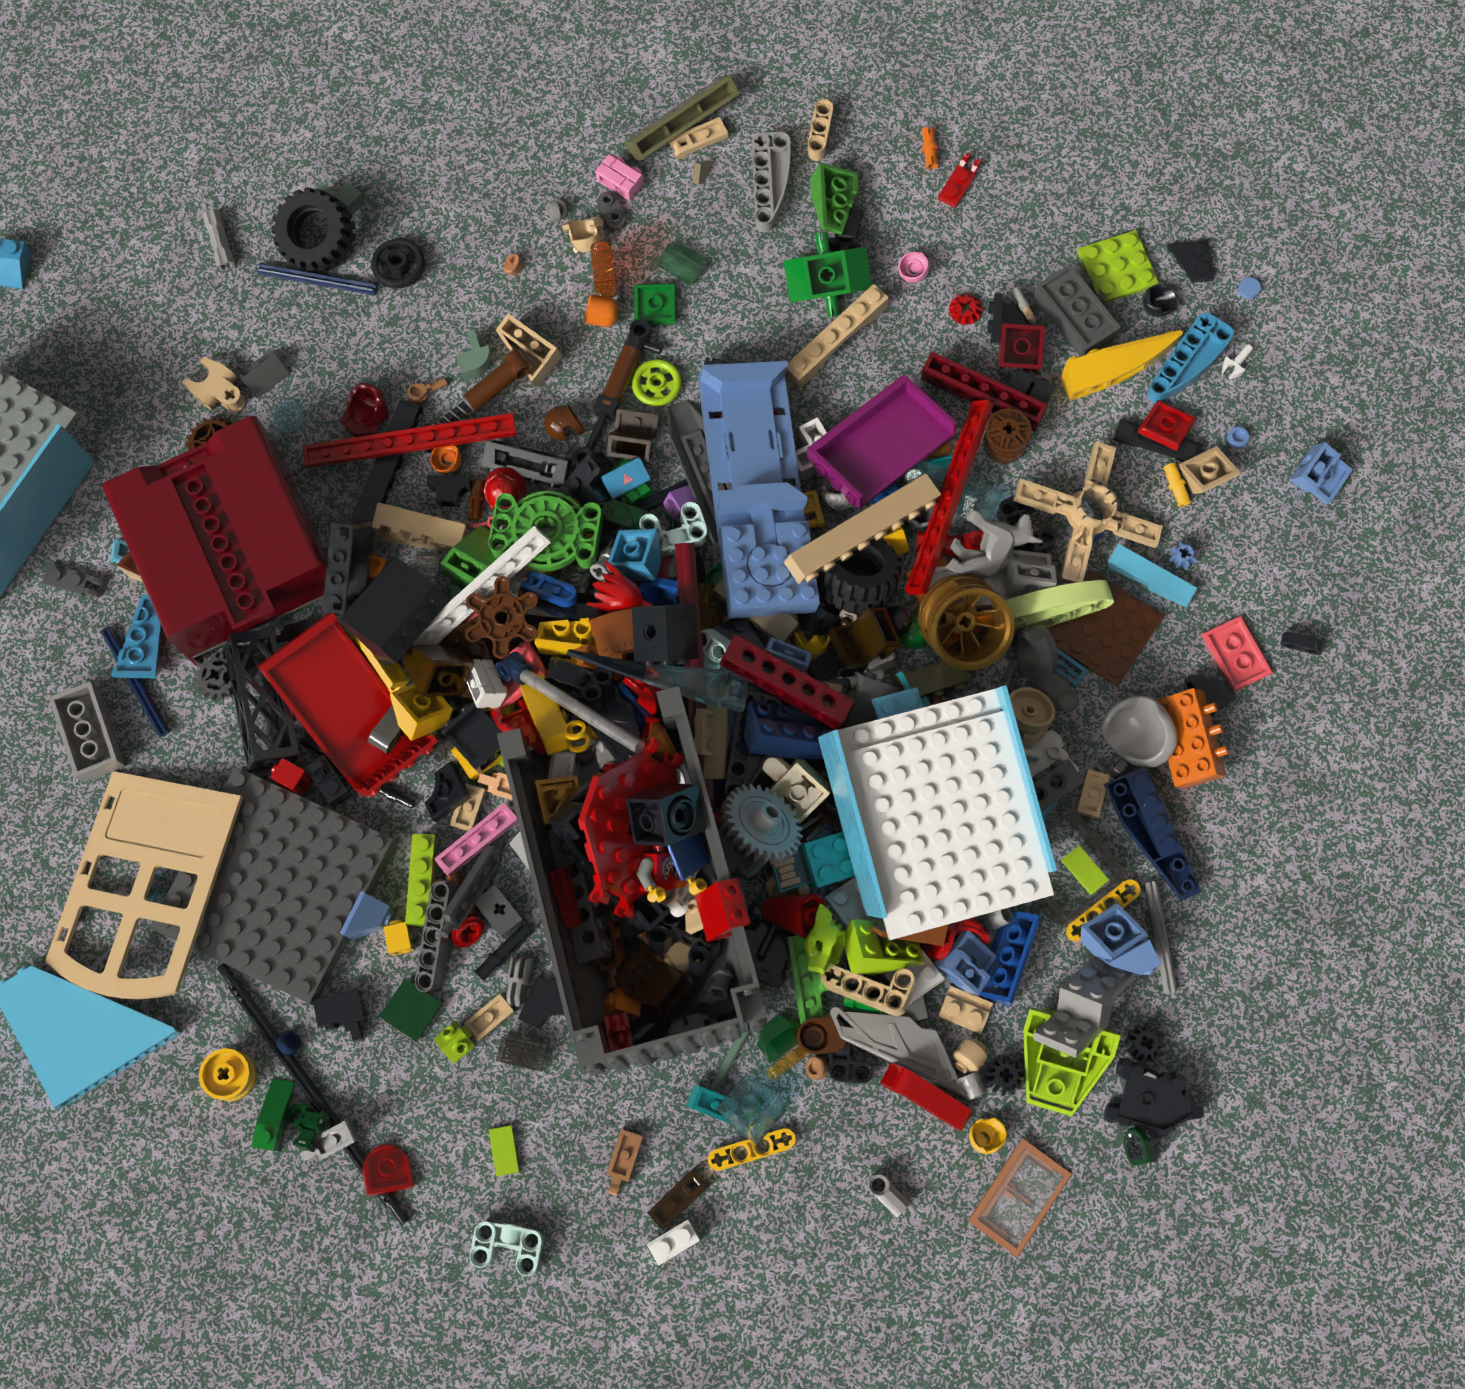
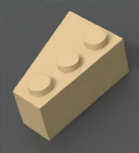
[496,313,562,388]

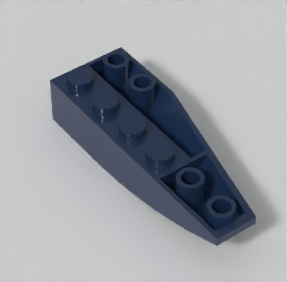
[744,701,847,759]

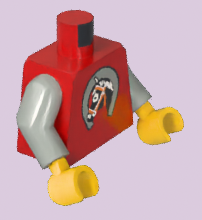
[637,846,707,902]

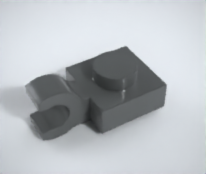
[429,728,454,763]

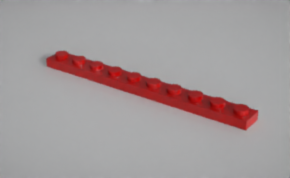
[905,399,994,595]
[302,413,517,468]

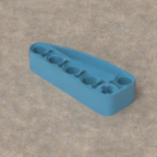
[1147,313,1234,403]

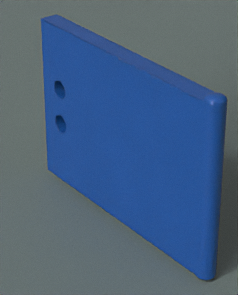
[667,833,710,881]

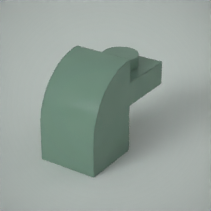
[315,181,365,214]
[456,329,492,381]

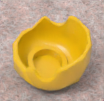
[969,1117,1007,1154]

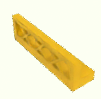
[348,630,410,693]

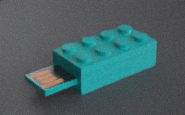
[771,831,855,893]

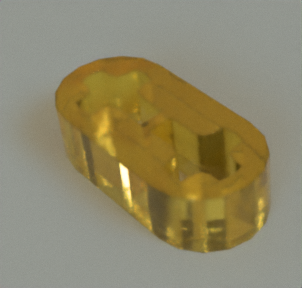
[765,1047,807,1082]

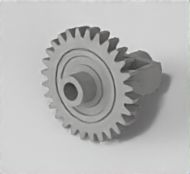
[717,784,803,878]

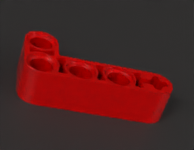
[880,1063,973,1132]

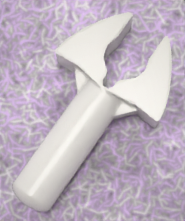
[1222,344,1253,379]

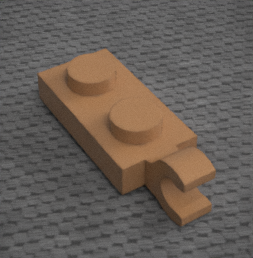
[606,1129,643,1196]

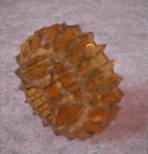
[590,241,617,297]

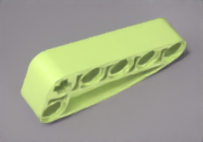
[1006,580,1114,637]

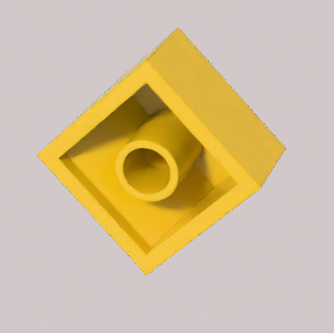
[390,684,453,741]

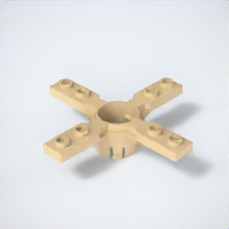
[1013,441,1163,584]

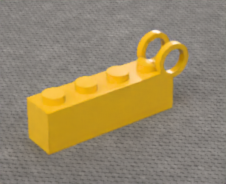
[520,674,590,756]

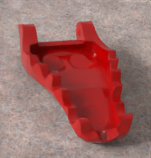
[491,698,547,755]

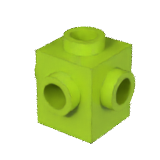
[434,1021,475,1064]

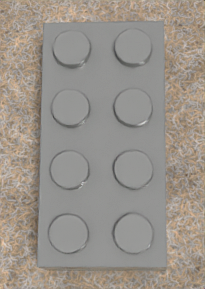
[49,681,125,783]

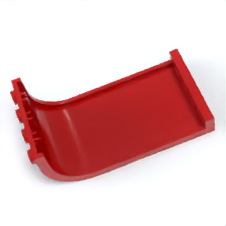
[257,613,438,797]

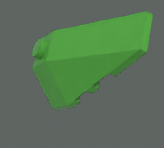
[810,163,859,234]

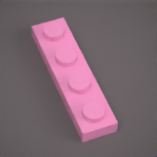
[434,803,518,877]

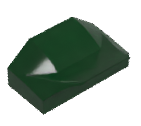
[757,1014,799,1064]

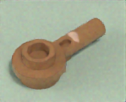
[406,378,448,404]

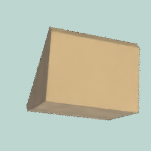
[1179,446,1240,495]

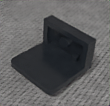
[987,293,1034,343]

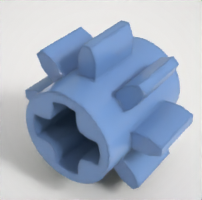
[1169,542,1198,570]

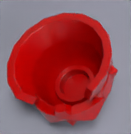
[483,467,527,510]

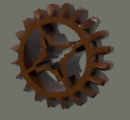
[185,415,232,451]

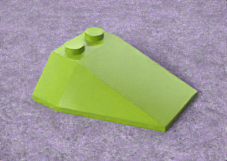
[1023,1008,1121,1116]

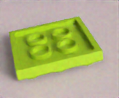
[1077,230,1159,304]

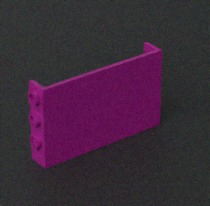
[807,374,957,509]

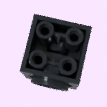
[632,604,699,666]
[626,783,706,846]

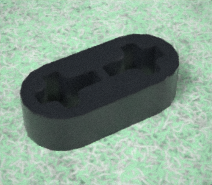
[1280,632,1324,655]

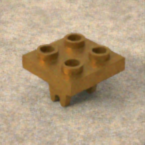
[532,775,580,827]

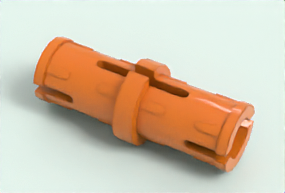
[922,127,939,169]

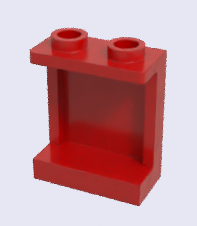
[695,878,750,942]

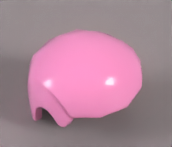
[898,252,930,283]

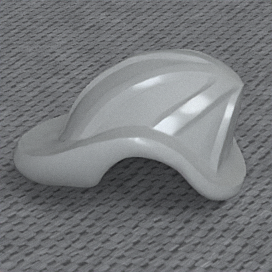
[1101,695,1177,768]

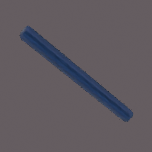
[257,263,377,295]
[101,626,170,737]

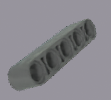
[368,680,414,754]
[415,881,459,992]

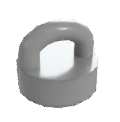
[546,200,567,222]

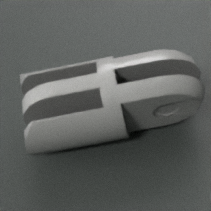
[507,956,534,1007]

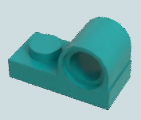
[685,1085,740,1125]

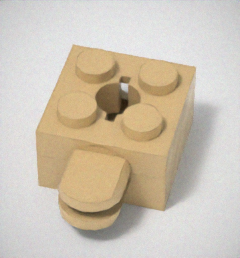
[763,756,832,825]

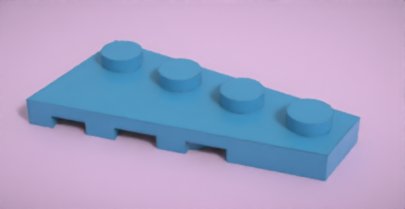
[111,594,162,678]

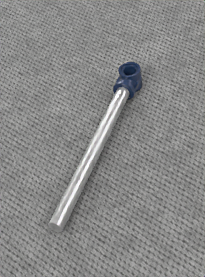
[496,651,645,754]

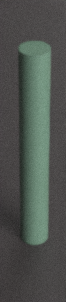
[709,1031,750,1093]

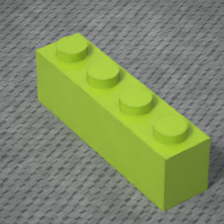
[405,834,439,928]

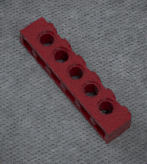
[921,352,1048,432]
[718,635,854,730]

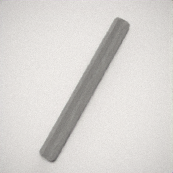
[1145,881,1177,994]

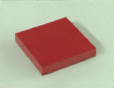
[1138,400,1196,451]

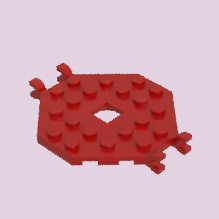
[578,737,684,918]

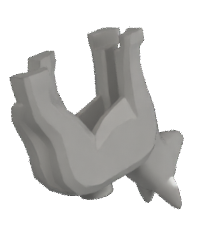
[946,509,1043,579]

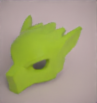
[804,904,846,974]

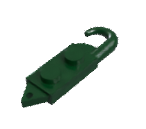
[597,499,676,531]

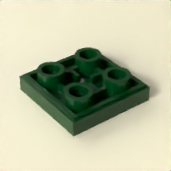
[379,978,443,1042]

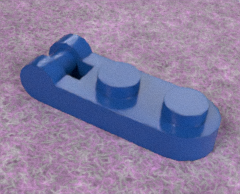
[519,570,578,607]

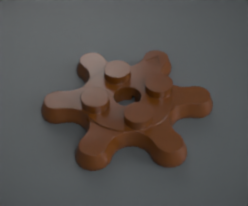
[465,576,538,659]

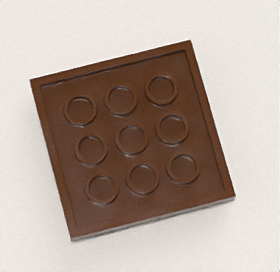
[1049,569,1165,687]

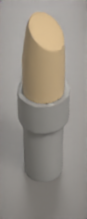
[1012,286,1036,324]

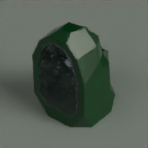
[1123,1126,1158,1166]

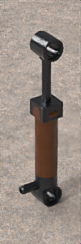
[572,319,663,469]

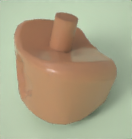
[503,253,523,276]

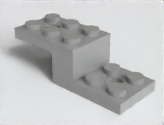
[1034,957,1134,1058]

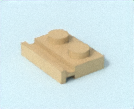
[938,986,993,1035]

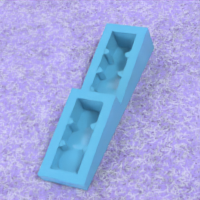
[1108,543,1197,608]

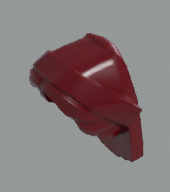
[340,382,389,437]

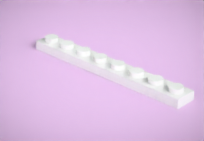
[412,526,551,645]

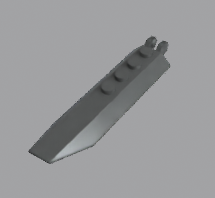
[667,400,732,545]

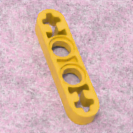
[1066,880,1140,942]
[708,1128,796,1171]

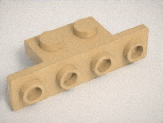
[693,689,730,779]

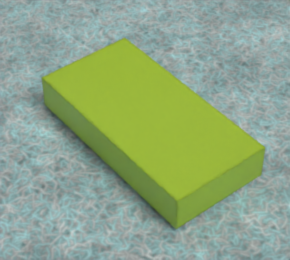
[1061,845,1109,895]
[489,1125,520,1177]

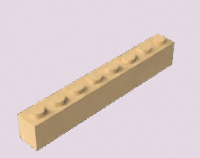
[784,474,941,584]

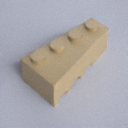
[372,503,468,552]

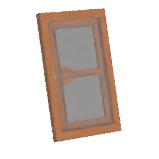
[968,1138,1072,1258]

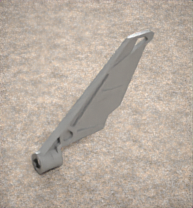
[830,1007,987,1101]

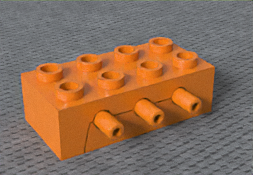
[1157,688,1229,789]

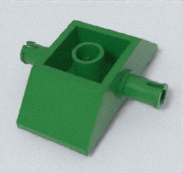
[783,231,872,318]

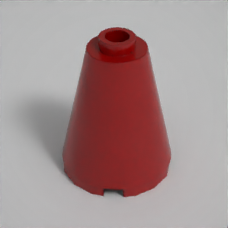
[761,893,826,939]

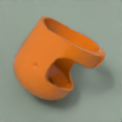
[584,294,619,327]

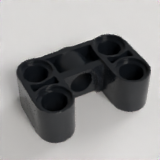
[997,495,1058,554]
[649,908,722,976]
[828,1014,873,1085]

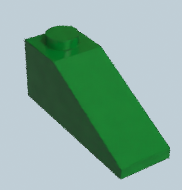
[251,1078,295,1152]

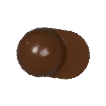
[796,1017,847,1054]

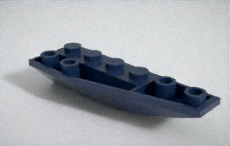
[1104,767,1202,901]

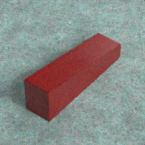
[549,868,582,929]

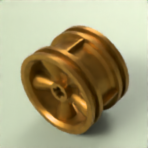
[918,574,1015,670]

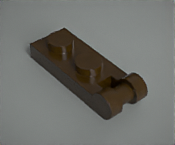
[647,1167,711,1231]

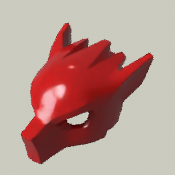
[587,561,652,613]

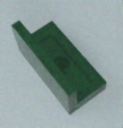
[659,241,710,287]

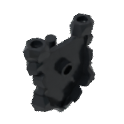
[744,903,795,990]
[1103,1057,1204,1139]

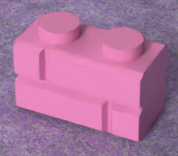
[595,154,644,201]

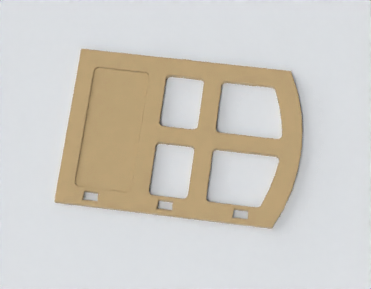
[45,771,243,999]

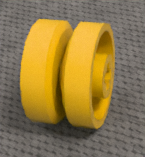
[199,1048,257,1102]

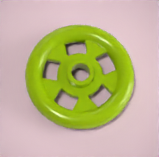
[632,359,682,407]

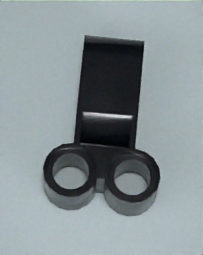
[828,207,863,251]
[544,660,615,712]

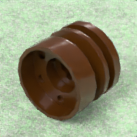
[983,408,1032,464]

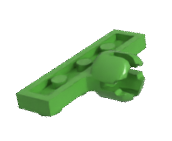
[786,935,841,1024]

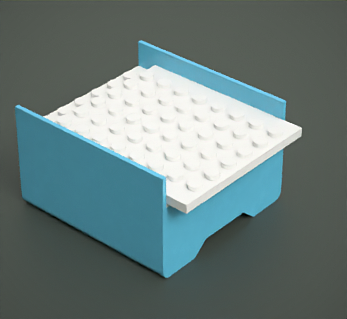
[818,685,1057,940]

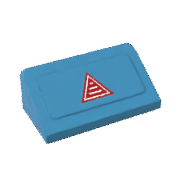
[602,457,651,499]

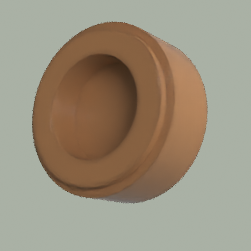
[806,1056,829,1080]

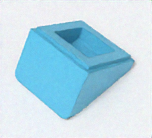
[110,538,129,562]

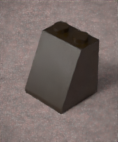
[402,644,475,697]

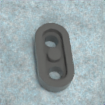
[597,192,626,230]

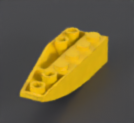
[1060,330,1183,401]

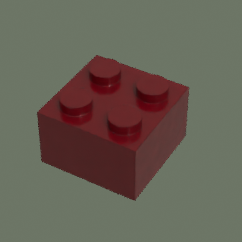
[997,323,1045,370]

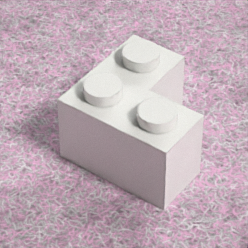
[796,417,827,481]

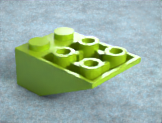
[844,919,925,975]

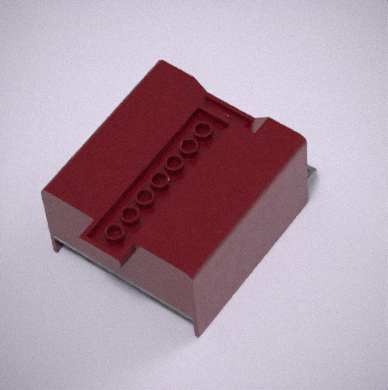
[102,416,328,667]

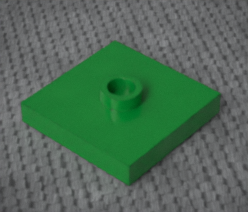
[634,283,676,325]

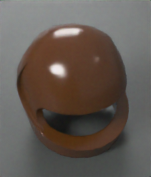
[544,404,585,441]

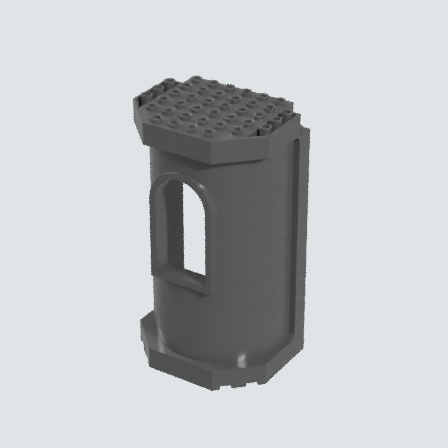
[497,686,768,1076]

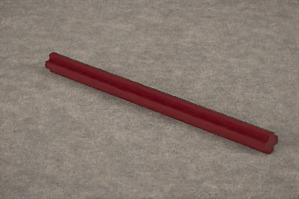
[674,542,716,812]

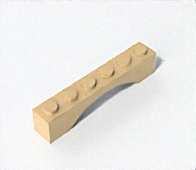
[785,284,889,389]

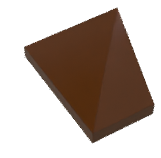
[647,721,684,764]

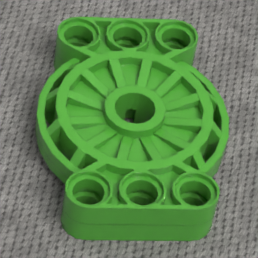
[488,491,603,572]

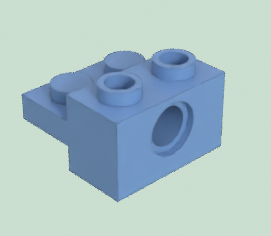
[1289,442,1353,504]
[934,930,997,996]

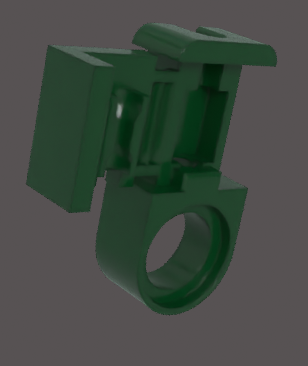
[285,1104,330,1153]

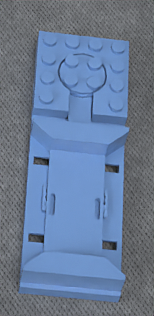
[698,361,820,619]

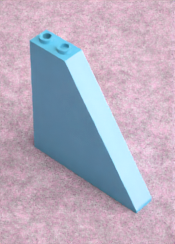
[0,965,181,1109]

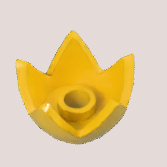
[793,629,831,660]

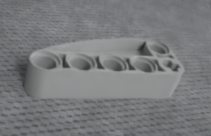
[751,132,791,232]

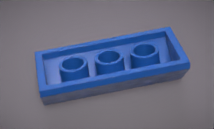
[979,910,1041,1007]

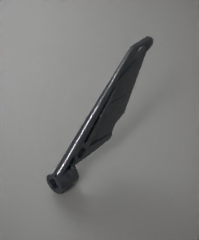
[548,656,641,763]

